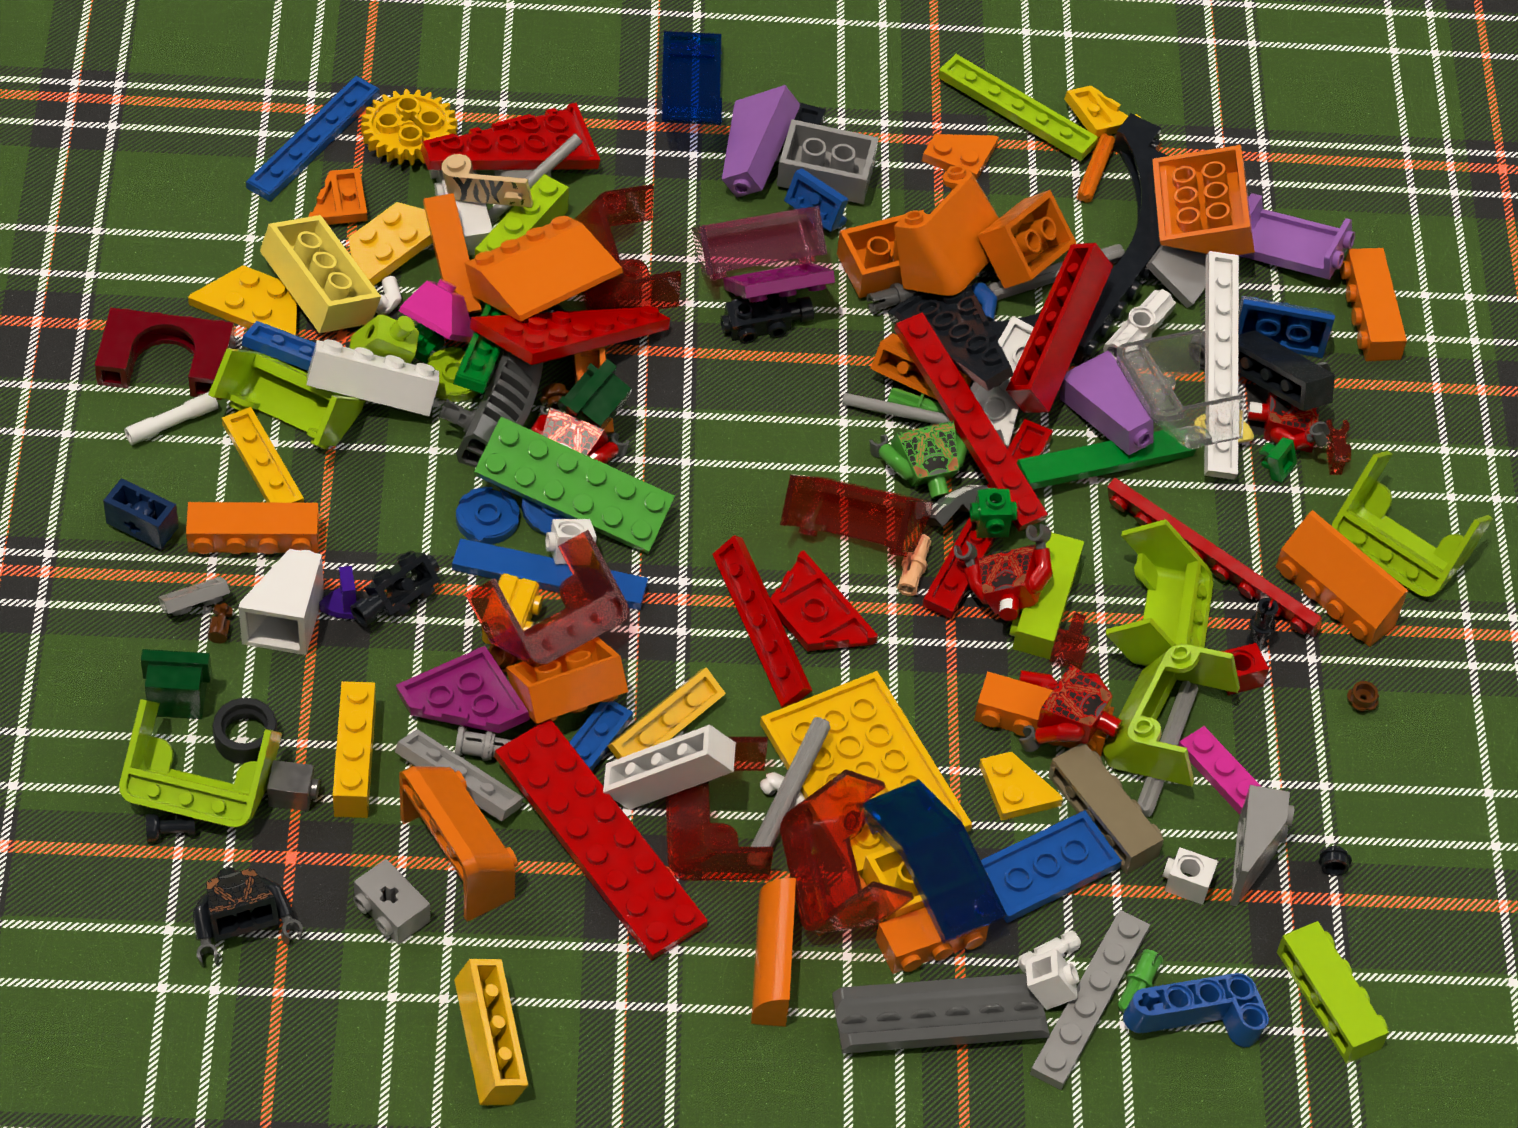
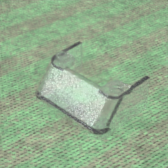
[1116,329,1245,449]

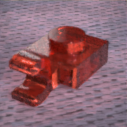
[1326,419,1351,475]
[1049,612,1090,670]

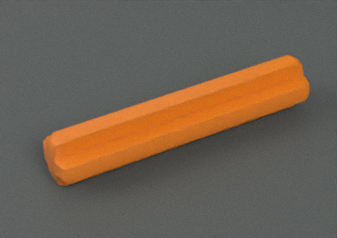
[1076,133,1115,203]

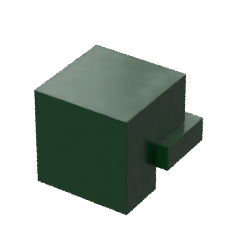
[558,359,632,429]
[141,649,212,719]

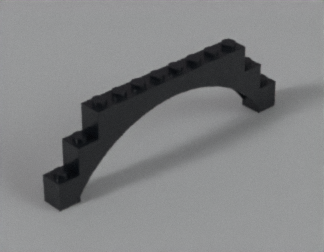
[989,113,1168,366]

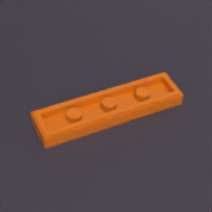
[423,193,482,314]

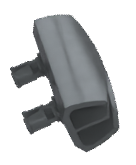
[438,350,544,467]

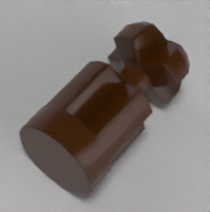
[207,603,233,643]

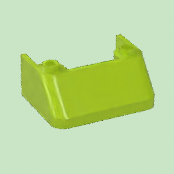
[208,348,366,449]
[1332,451,1493,597]
[1106,519,1213,666]
[1103,644,1240,787]
[119,699,282,827]

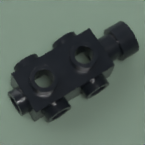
[720,294,814,344]
[350,551,440,627]

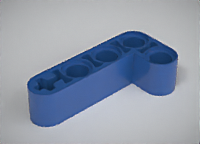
[1123,973,1269,1047]

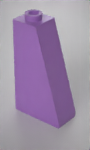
[722,85,800,198]
[1060,351,1154,455]

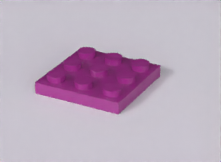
[723,262,835,302]

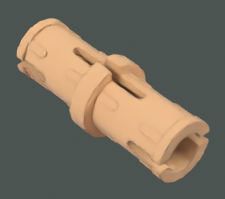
[897,533,932,596]

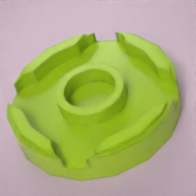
[427,347,479,402]

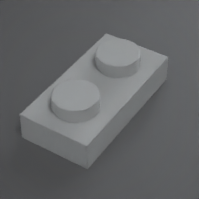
[158,577,230,616]

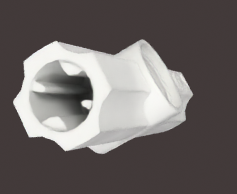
[1103,289,1176,364]

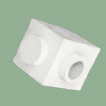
[1025,949,1079,1010]

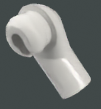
[376,276,402,315]
[760,772,808,812]

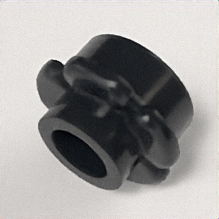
[1318,846,1352,876]

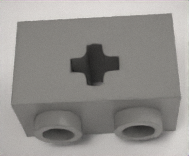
[353,859,430,945]

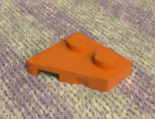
[922,134,999,180]
[308,168,367,225]

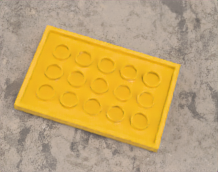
[760,671,972,877]

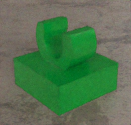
[414,323,445,364]
[1259,437,1297,483]

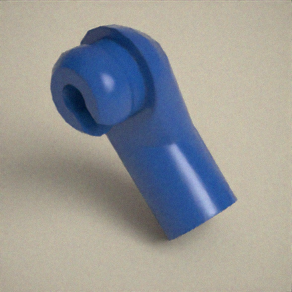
[971,282,998,322]

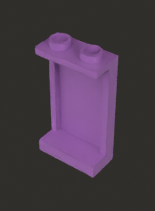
[1239,193,1355,280]

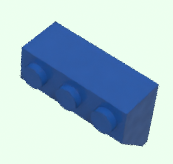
[1238,296,1335,358]

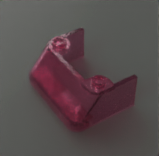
[692,206,827,280]

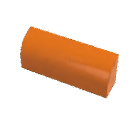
[751,878,796,1027]

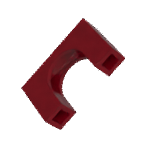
[94,307,235,400]

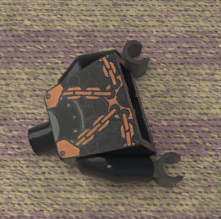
[193,867,303,967]

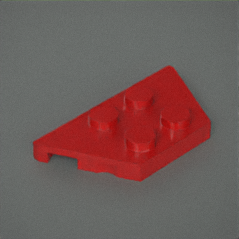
[770,550,878,651]

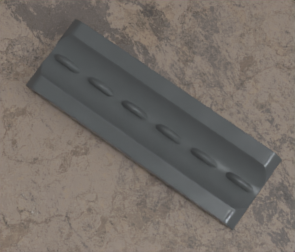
[832,973,1050,1054]

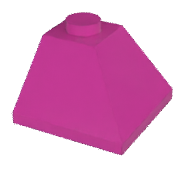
[399,279,474,343]

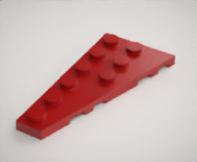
[421,102,601,171]
[470,306,671,365]

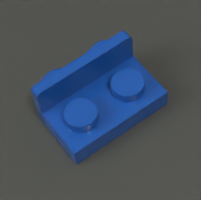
[784,168,848,232]

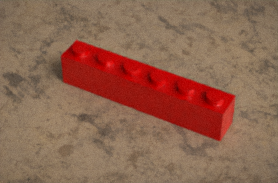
[1006,243,1113,413]

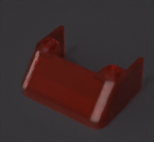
[574,184,681,310]
[780,474,933,557]
[465,530,629,667]
[665,737,773,881]
[780,769,914,934]

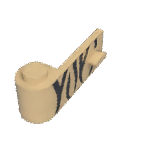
[441,154,533,207]

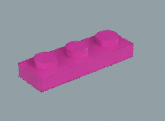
[1178,726,1262,815]

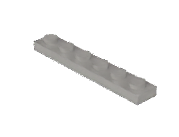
[1030,910,1150,1090]

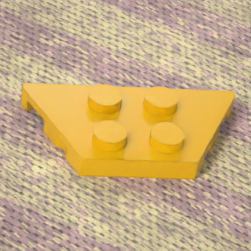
[348,202,433,286]
[188,265,298,335]

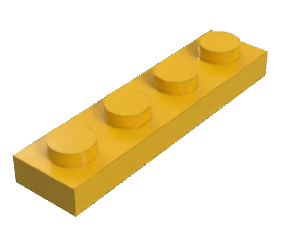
[222,407,304,503]
[608,667,726,759]

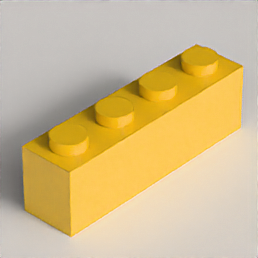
[333,681,376,818]
[454,959,528,1106]

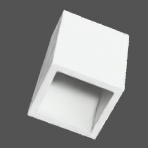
[239,549,324,655]

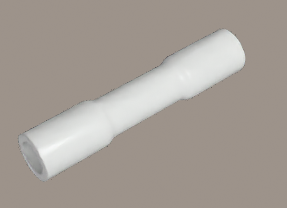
[124,392,218,445]

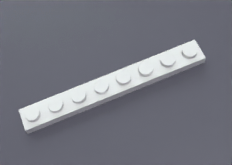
[1204,251,1239,480]

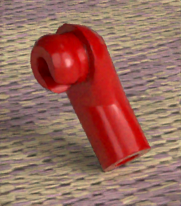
[1019,670,1058,690]

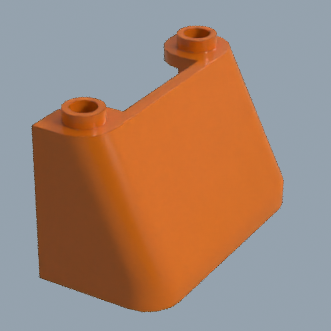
[894,165,999,296]

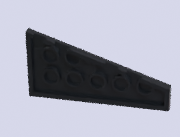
[887,284,1013,391]

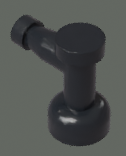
[146,813,195,842]

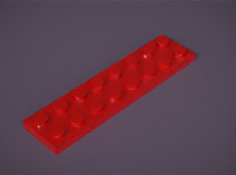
[494,719,708,961]

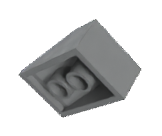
[1230,785,1294,906]

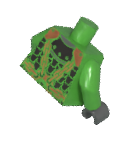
[869,421,968,499]

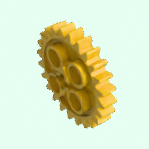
[361,89,458,165]

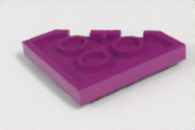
[396,646,530,733]

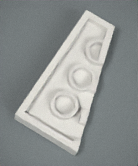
[970,316,1034,449]

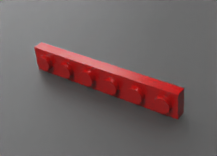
[712,535,812,708]

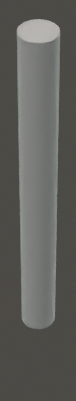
[488,134,583,222]
[842,393,950,424]

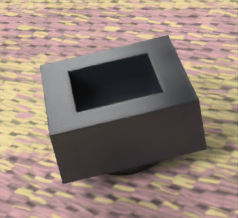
[794,102,826,125]

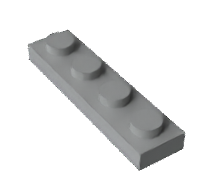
[395,729,524,821]

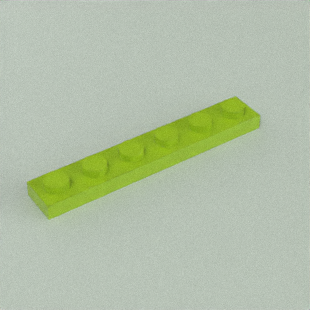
[938,54,1099,161]

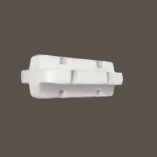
[1018,931,1081,974]

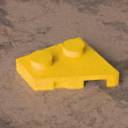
[1064,86,1141,137]

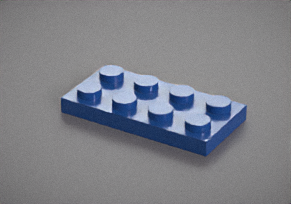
[980,810,1122,923]

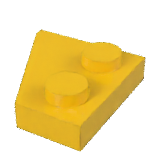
[979,752,1063,821]

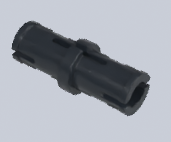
[1246,598,1279,651]

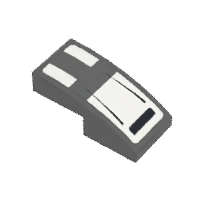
[921,485,989,527]

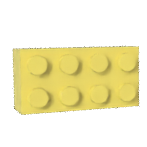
[260,215,381,333]

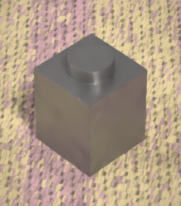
[267,760,320,811]

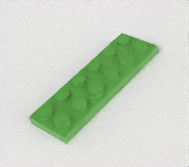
[474,417,675,555]

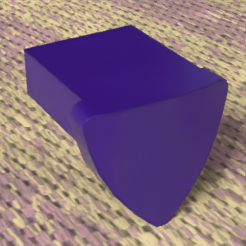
[319,566,356,619]

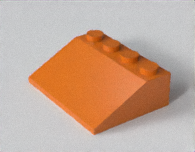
[1152,145,1255,255]
[465,216,623,322]

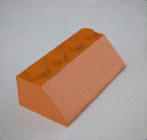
[1276,510,1408,647]

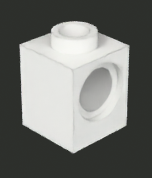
[545,519,597,564]
[1162,847,1218,905]

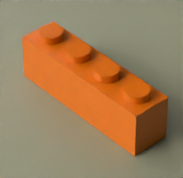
[1340,248,1407,361]
[186,502,319,554]
[974,671,1114,757]

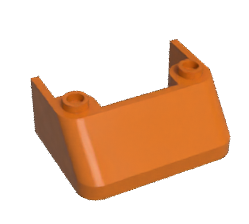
[399,766,518,922]

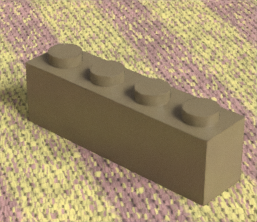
[1048,743,1164,875]

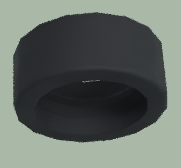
[212,697,278,764]

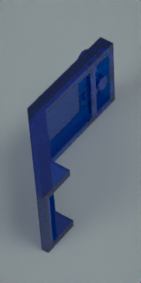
[661,31,722,125]
[859,779,1007,944]

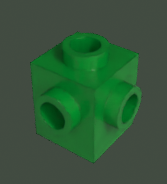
[970,488,1017,538]

